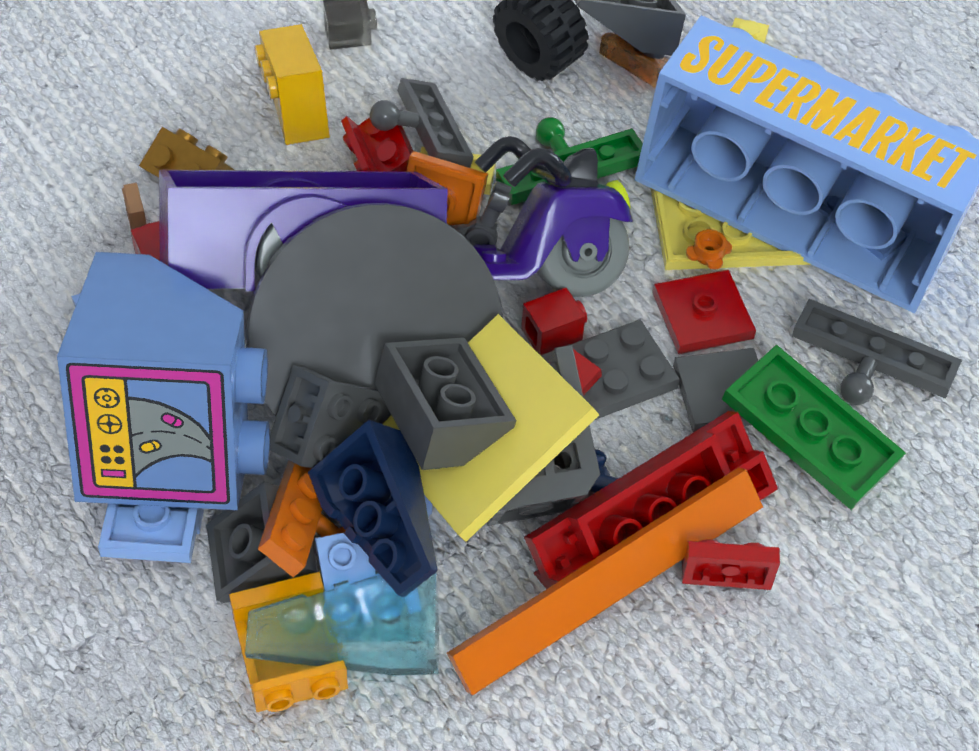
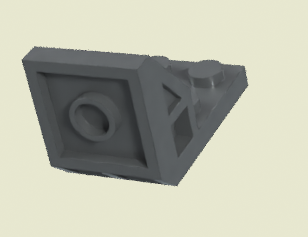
[487,345,600,526]

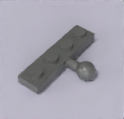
[369,78,474,168]
[792,299,962,405]

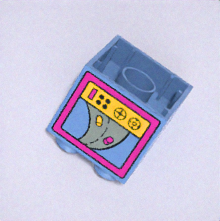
[57,252,270,510]

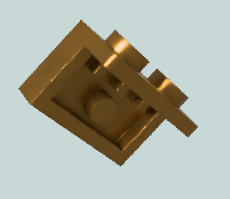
[139,127,234,178]

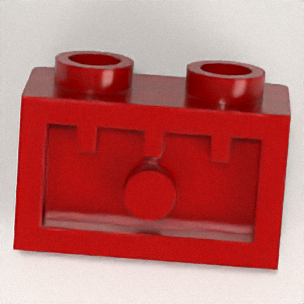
[341,116,413,172]
[682,539,780,590]

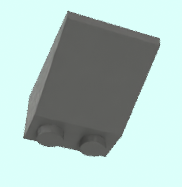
[574,0,686,59]

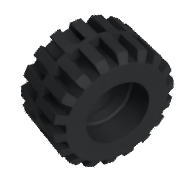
[493,0,589,81]

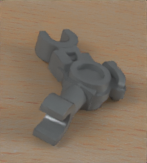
[450,181,512,251]

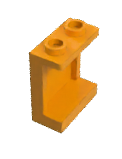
[229,572,348,712]

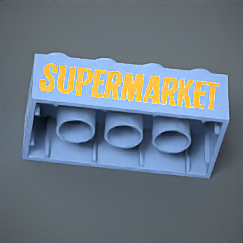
[635,15,979,314]

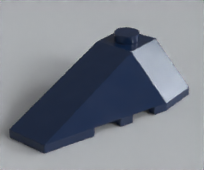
[308,420,438,597]

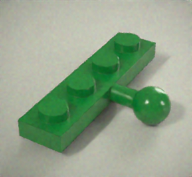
[496,117,643,205]

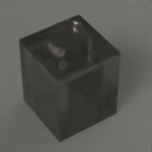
[323,0,377,50]

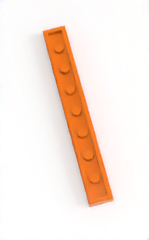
[447,468,763,695]

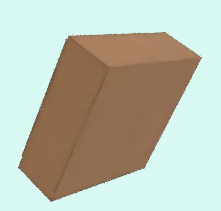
[122,182,146,229]

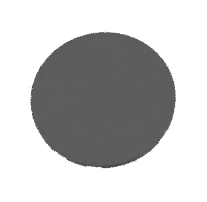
[246,203,503,424]

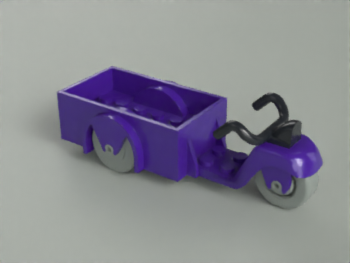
[159,136,633,297]

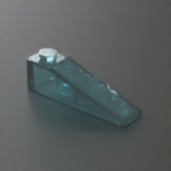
[245,571,440,675]

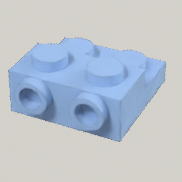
[98,504,204,563]

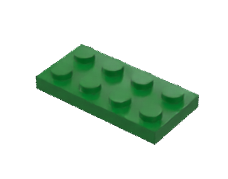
[721,344,906,511]

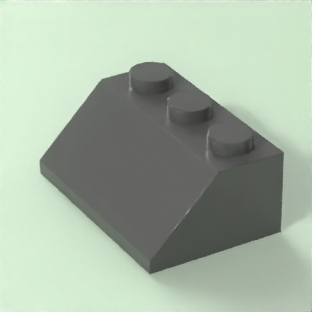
[375,337,516,470]

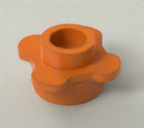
[686,229,732,270]

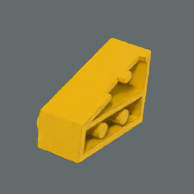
[255,24,330,145]

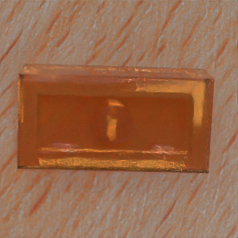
[599,32,668,88]

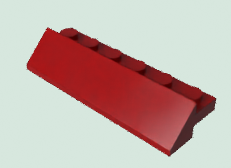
[524,411,778,589]

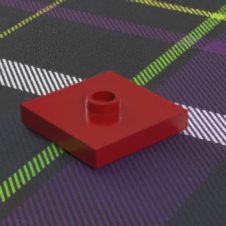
[653,270,756,354]

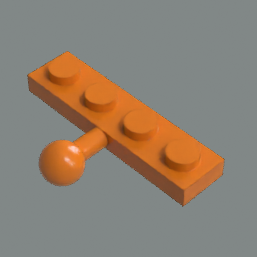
[258,460,346,577]

